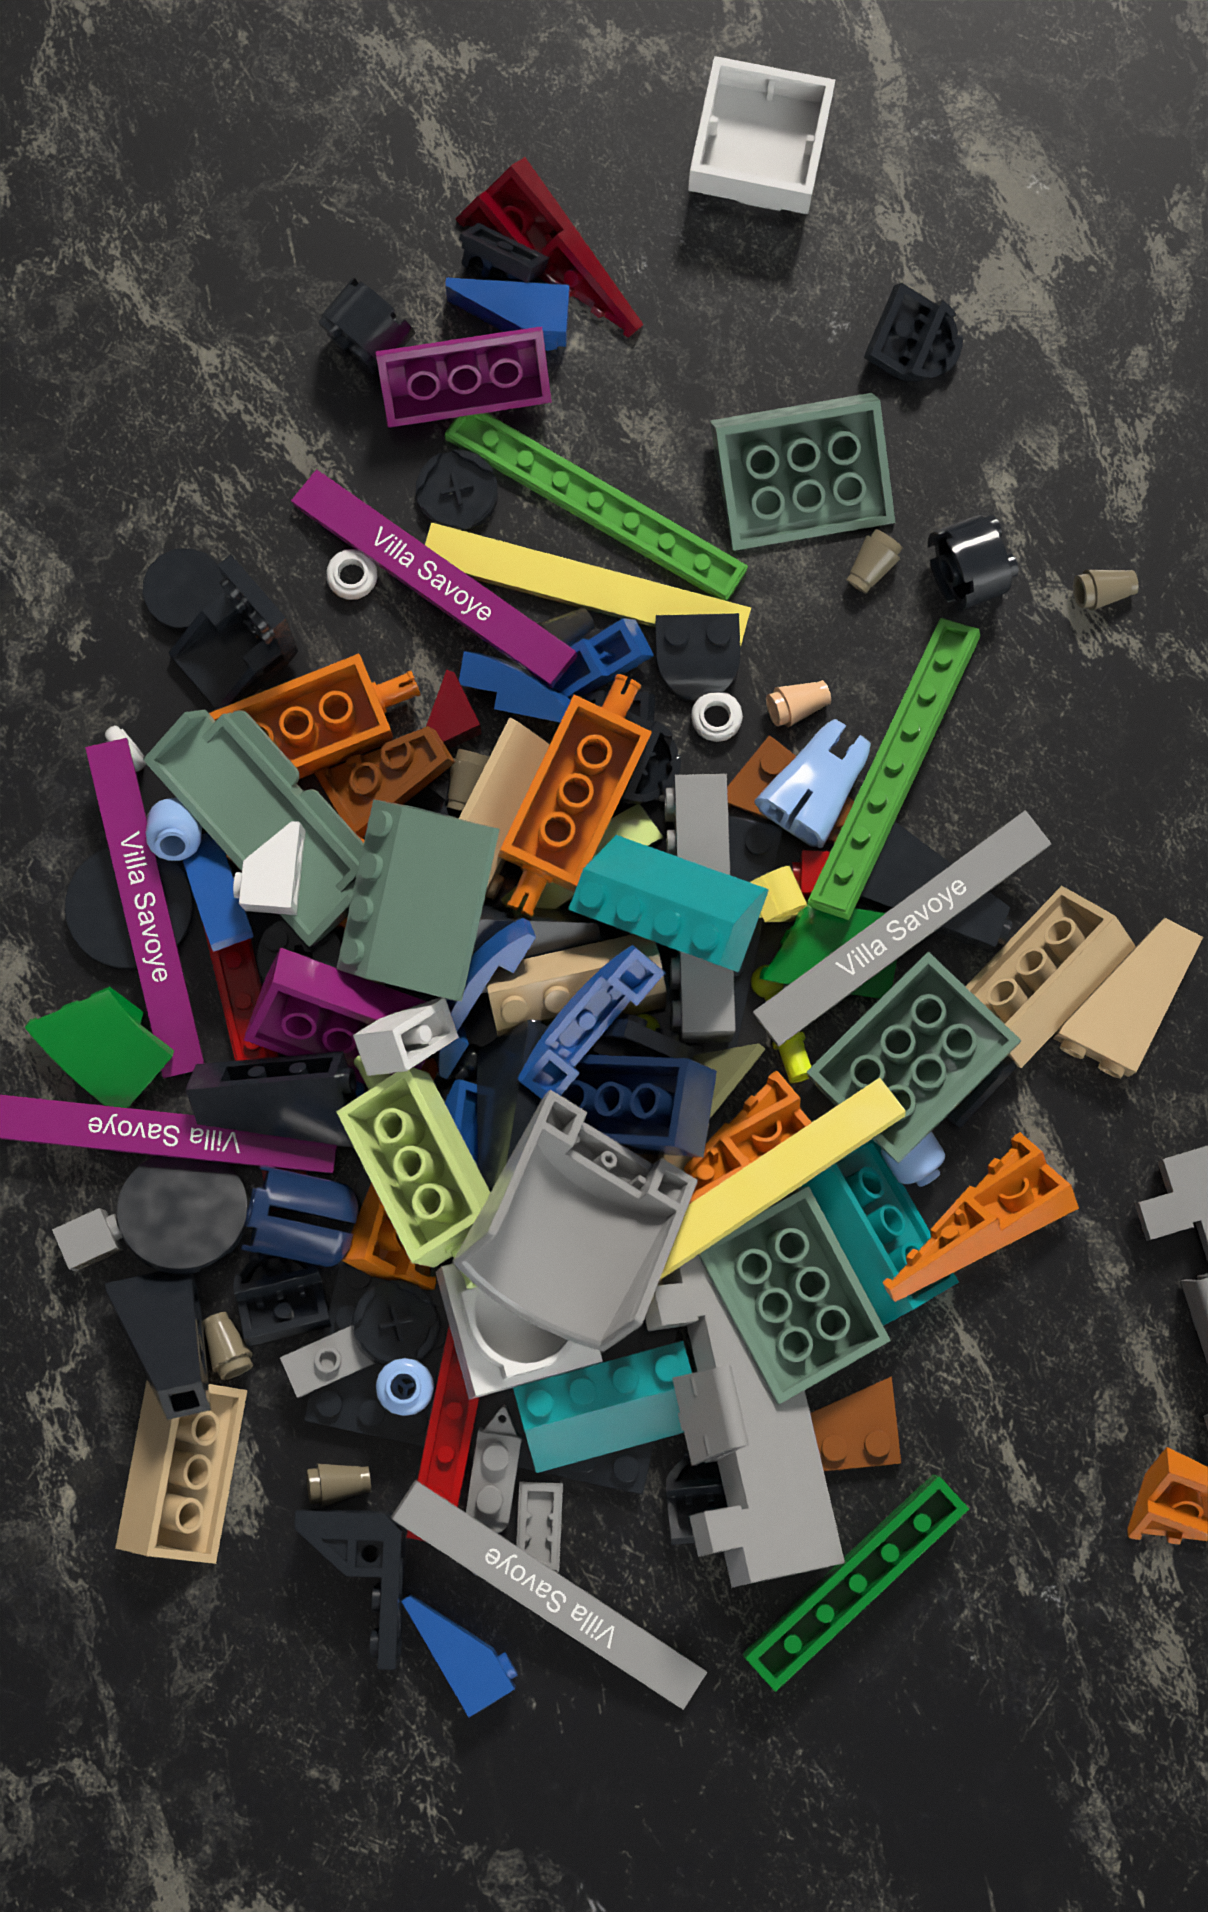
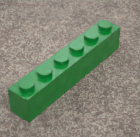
[742,1474,969,1692]

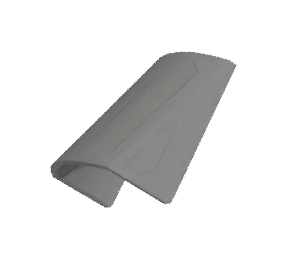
[453,1090,698,1352]

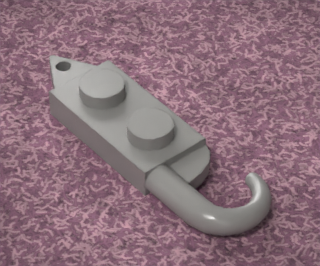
[466,1405,522,1576]

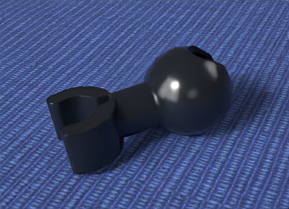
[433,1044,482,1087]

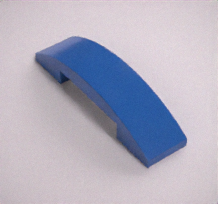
[435,918,536,1079]
[518,945,665,1099]

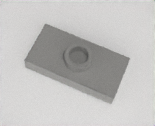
[280,1326,375,1398]
[516,1481,563,1572]

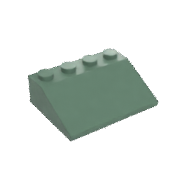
[710,393,895,551]
[337,799,500,1001]
[806,952,1021,1164]
[698,1186,891,1404]

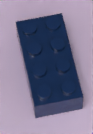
[561,1055,717,1157]

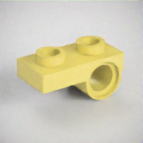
[750,866,807,922]

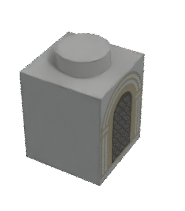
[52,1208,123,1271]

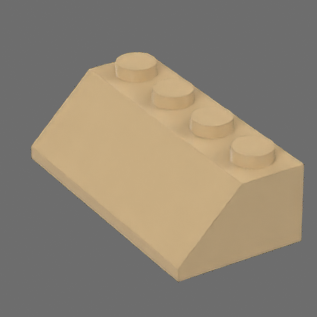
[459,718,550,905]
[965,886,1136,1068]
[486,934,666,1037]
[116,1381,247,1564]

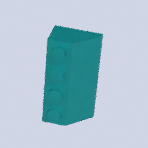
[568,835,769,972]
[800,1139,959,1326]
[513,1341,692,1473]

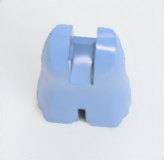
[754,719,871,848]

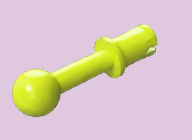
[751,965,812,1083]

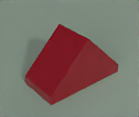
[426,670,482,750]

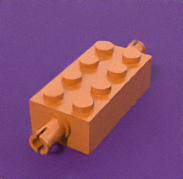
[209,654,421,779]
[498,674,652,917]

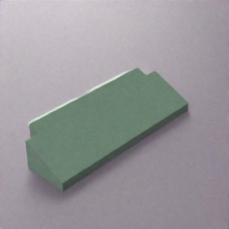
[143,710,364,947]

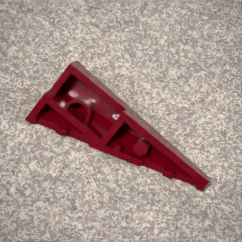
[455,157,644,338]

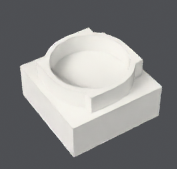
[688,56,835,214]
[435,1263,603,1399]

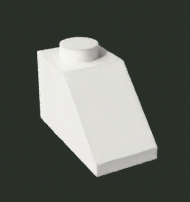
[233,822,306,915]
[353,997,458,1076]

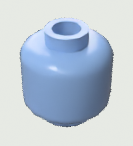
[146,798,202,861]
[881,1131,945,1187]
[376,1358,434,1416]

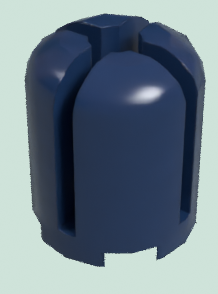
[241,1164,358,1267]

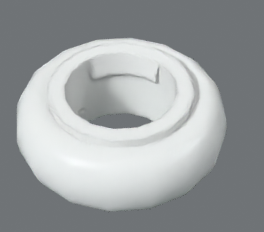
[326,549,377,600]
[691,692,743,742]
[105,726,146,772]

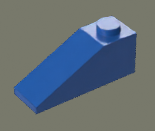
[445,278,569,351]
[402,1594,518,1717]

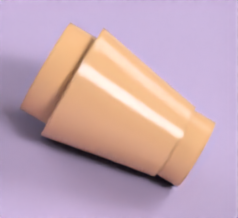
[766,680,831,727]

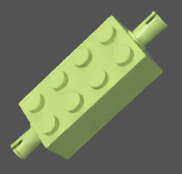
[337,1056,490,1289]

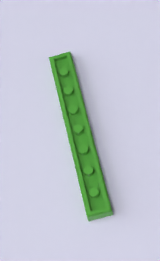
[445,413,748,601]
[808,618,980,920]

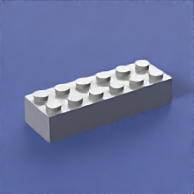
[665,774,735,1043]

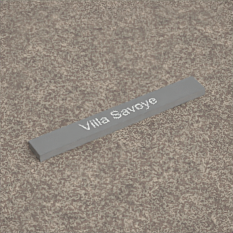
[752,810,1051,1047]
[391,1480,707,1710]

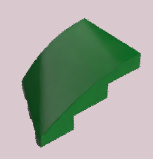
[759,900,897,999]
[25,987,174,1108]

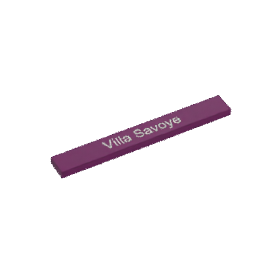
[291,469,577,688]
[85,738,204,1078]
[0,1095,337,1174]

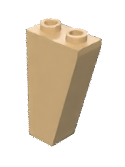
[1053,918,1203,1079]

